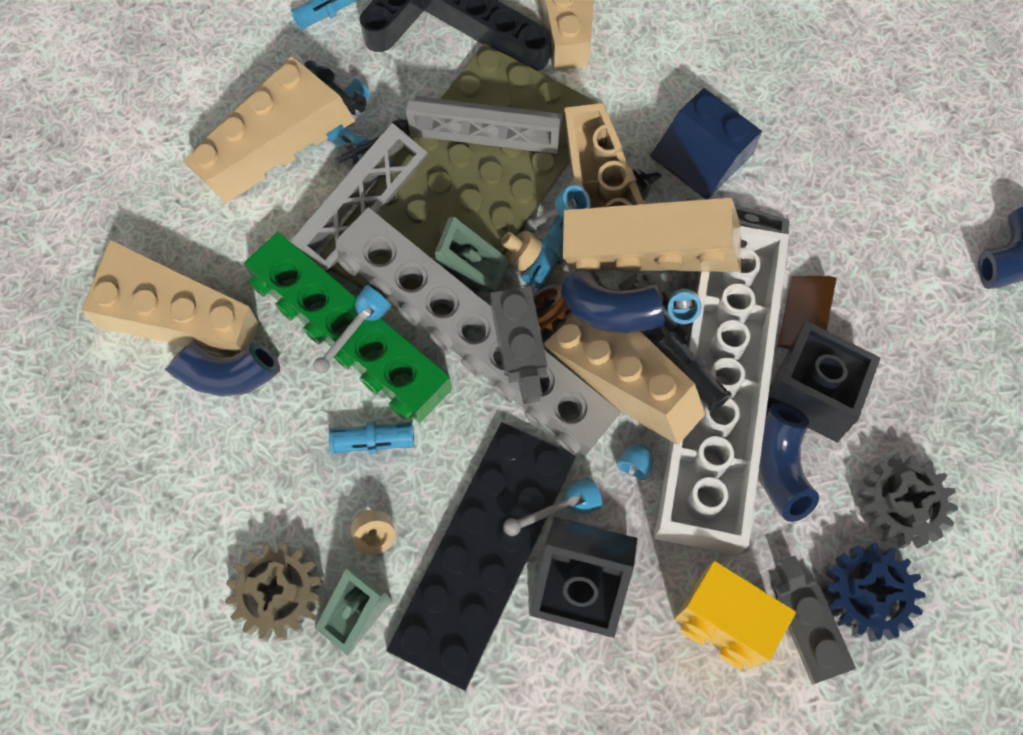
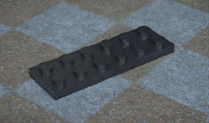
[386,422,576,692]

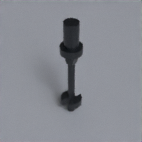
[304,60,366,115]
[334,118,410,168]

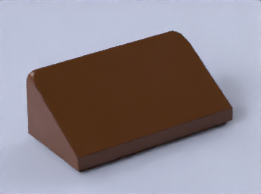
[777,276,837,349]

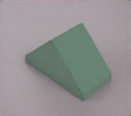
[435,217,509,293]
[315,565,392,656]

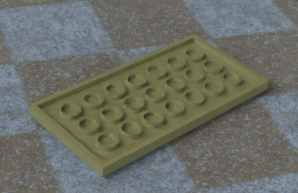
[319,43,606,316]

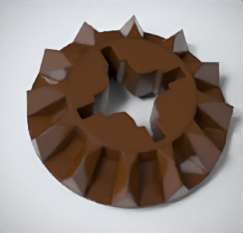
[533,282,571,336]

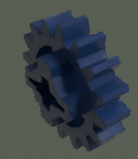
[823,543,925,642]

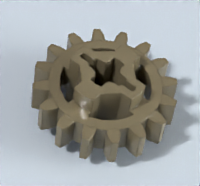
[225,543,324,641]

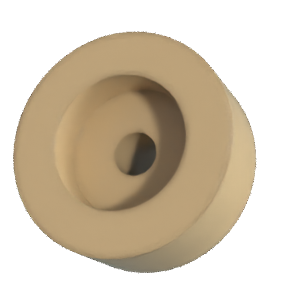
[501,231,542,272]
[350,510,396,555]

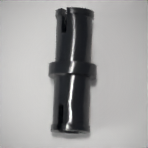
[656,332,732,413]

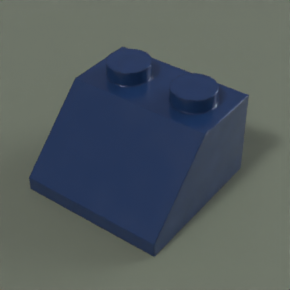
[650,88,762,199]

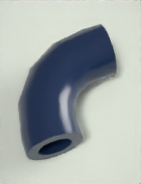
[978,207,1023,289]
[561,270,664,333]
[164,340,281,397]
[759,403,819,522]

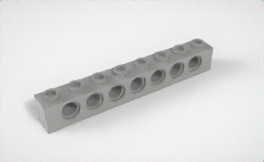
[335,207,621,457]

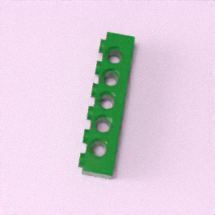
[244,231,452,424]

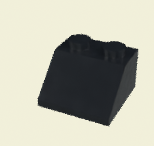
[767,320,881,443]
[529,517,638,638]

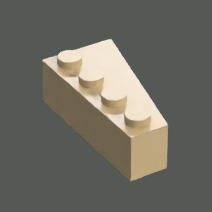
[539,0,594,71]
[183,56,355,203]
[565,103,646,208]
[563,197,741,273]
[81,240,259,356]
[543,314,706,445]

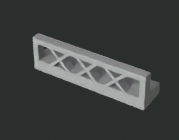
[406,96,563,154]
[290,123,428,273]

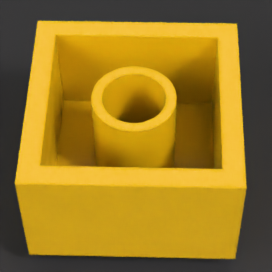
[674,561,796,670]

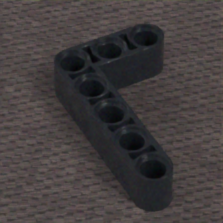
[360,0,551,71]

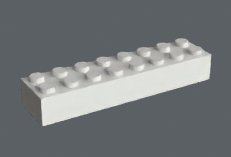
[654,226,789,556]

